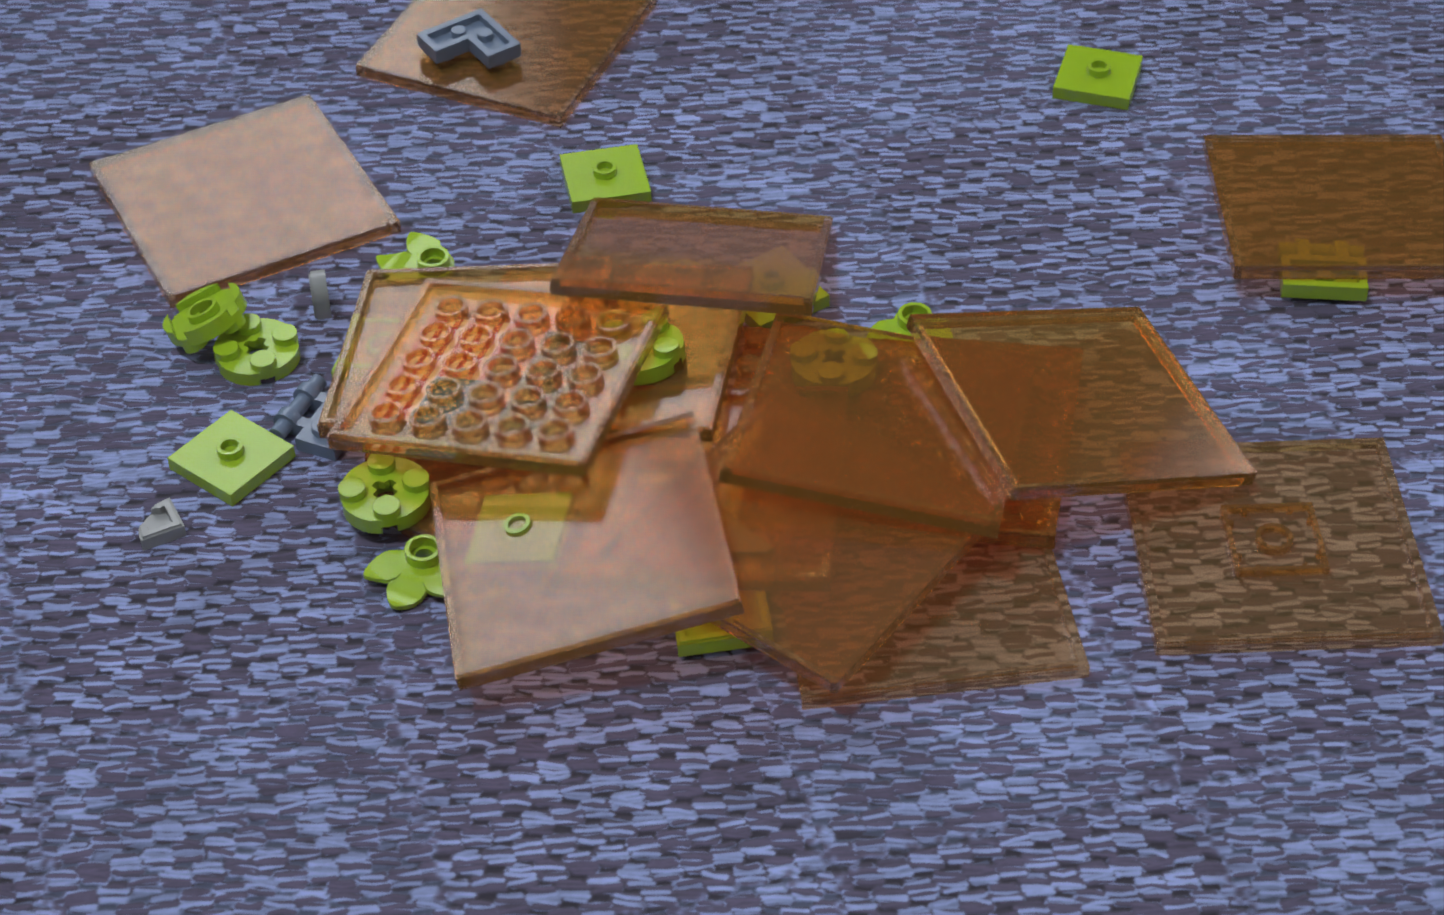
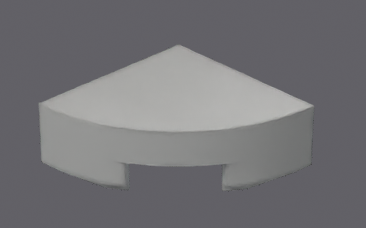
[138,497,187,551]

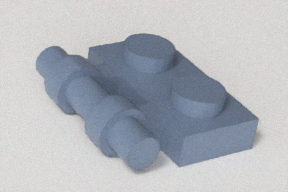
[269,374,378,461]

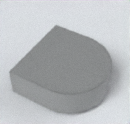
[308,269,332,320]

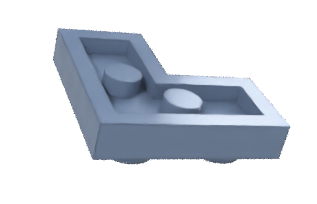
[416,8,522,69]

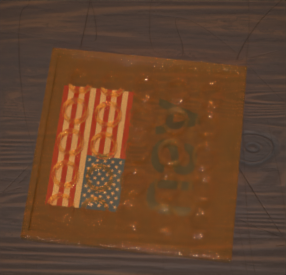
[326,278,670,477]

